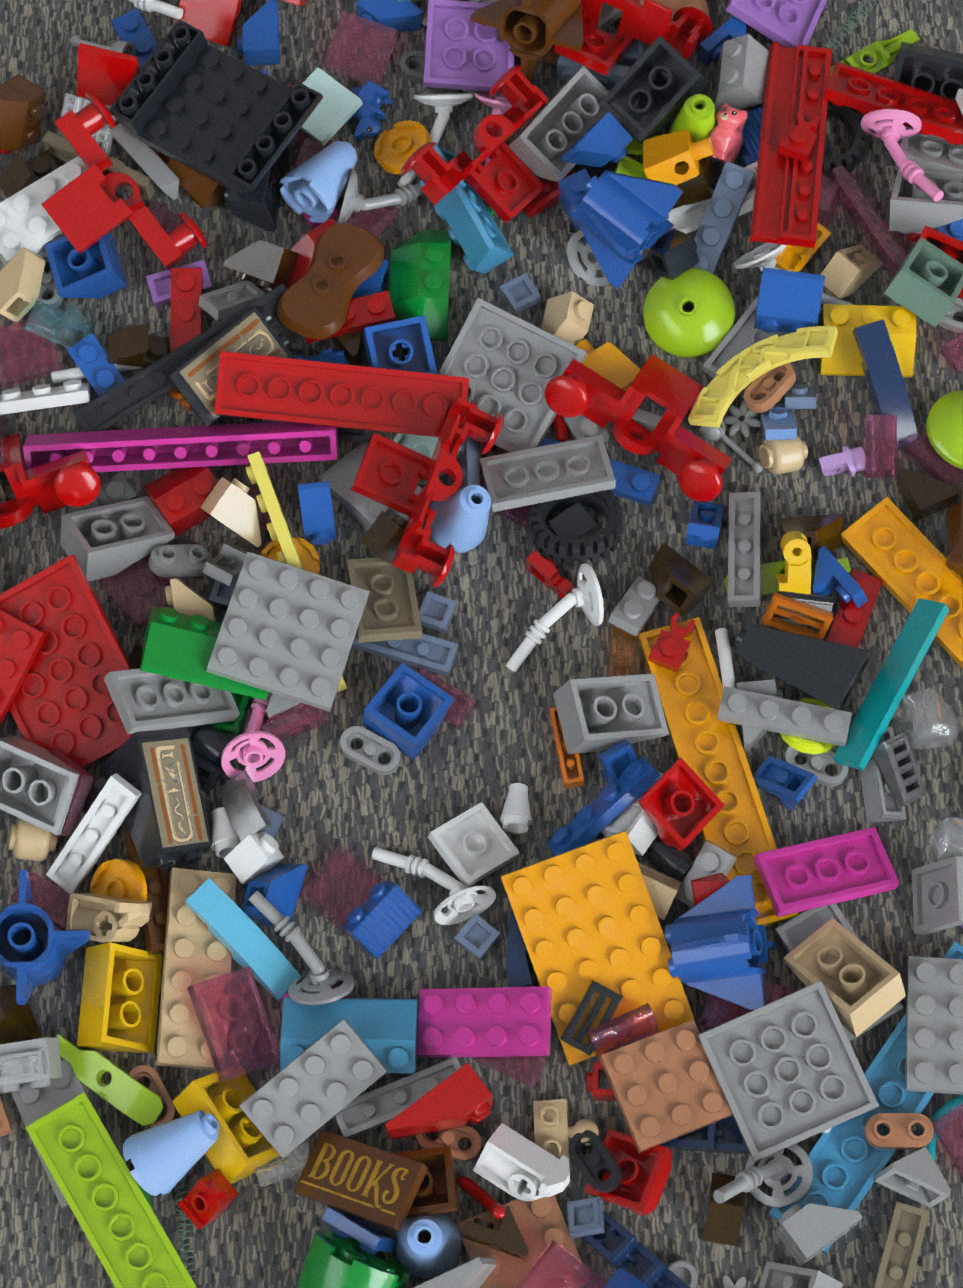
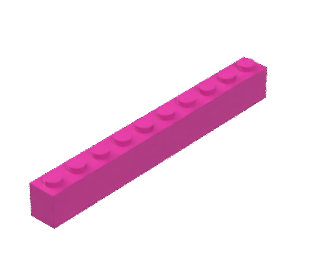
[23,421,339,472]

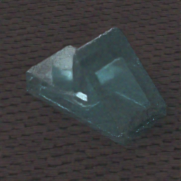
[25,300,92,348]

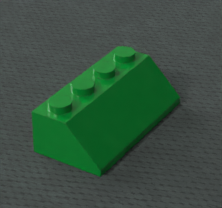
[140,606,269,700]

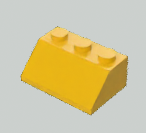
[820,304,916,377]
[77,942,163,1053]
[172,1064,280,1184]

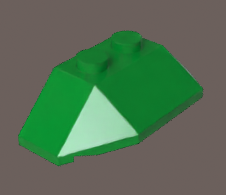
[389,230,452,341]

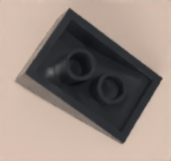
[599,35,710,144]

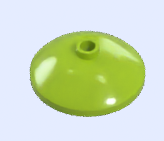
[643,268,735,358]
[926,390,963,469]

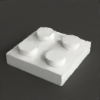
[428,802,520,887]

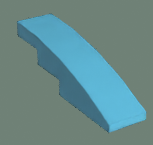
[185,878,301,1002]

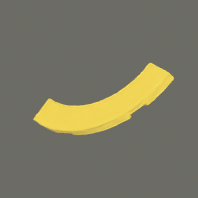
[688,326,838,428]

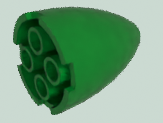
[297,1229,411,1288]

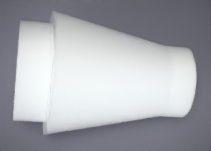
[500,783,532,834]
[211,807,241,858]

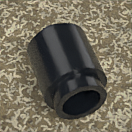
[190,724,236,766]
[647,835,694,881]

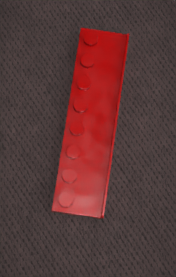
[749,42,832,248]

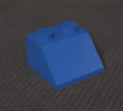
[45,233,128,298]
[754,267,825,333]
[362,663,454,760]

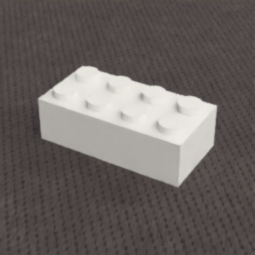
[0,156,87,266]

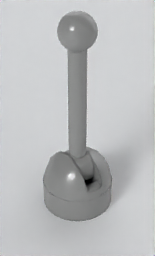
[70,35,135,56]
[698,421,764,473]

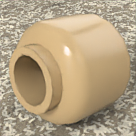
[759,435,808,475]
[8,819,57,862]

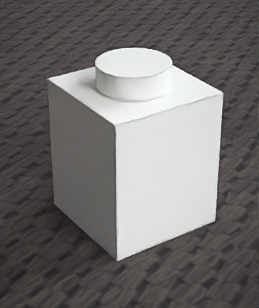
[224,832,284,884]

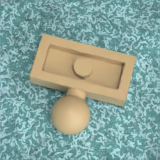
[533,1099,599,1169]

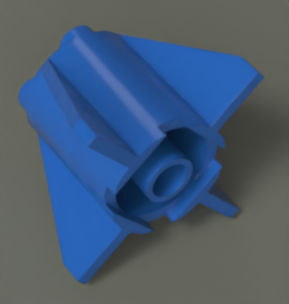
[569,170,683,289]
[0,870,91,1005]
[665,875,777,1010]

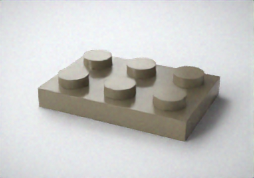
[346,557,422,643]

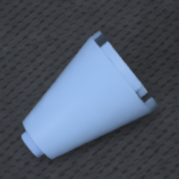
[280,141,357,223]
[429,485,491,553]
[123,1110,220,1196]
[394,1213,462,1279]

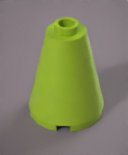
[667,94,718,164]

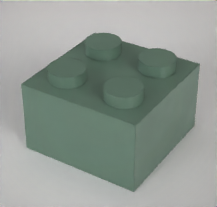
[884,237,963,328]

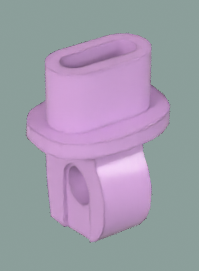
[819,445,868,477]

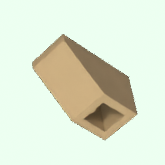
[0,247,45,323]
[165,578,216,621]

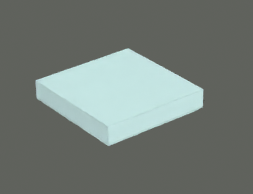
[300,67,363,146]

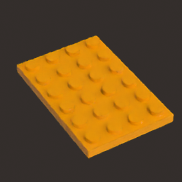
[500,830,694,1066]

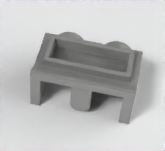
[0,1037,63,1093]

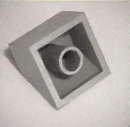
[713,34,769,113]
[776,1203,863,1267]

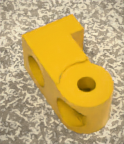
[776,531,811,594]

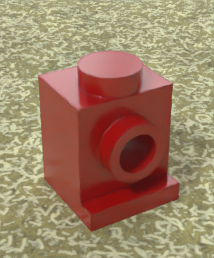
[177,1168,239,1230]

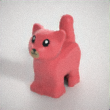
[710,103,747,164]

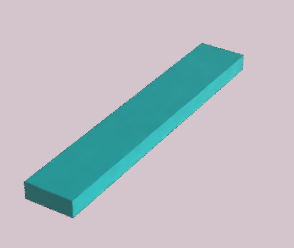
[833,598,949,771]

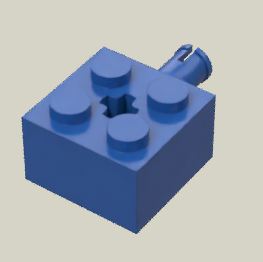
[362,315,437,374]

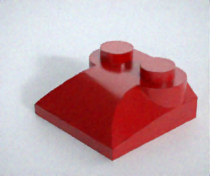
[637,757,725,851]
[584,1129,672,1215]

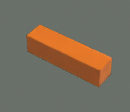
[549,707,584,789]

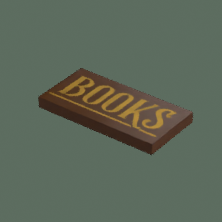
[293,1130,428,1232]

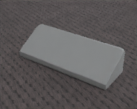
[109,123,179,200]
[859,726,907,823]

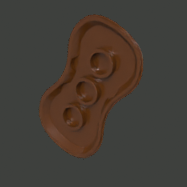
[277,223,384,339]

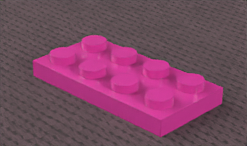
[753,827,899,917]
[417,986,552,1058]

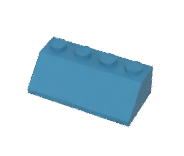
[420,144,514,274]
[280,997,418,1073]

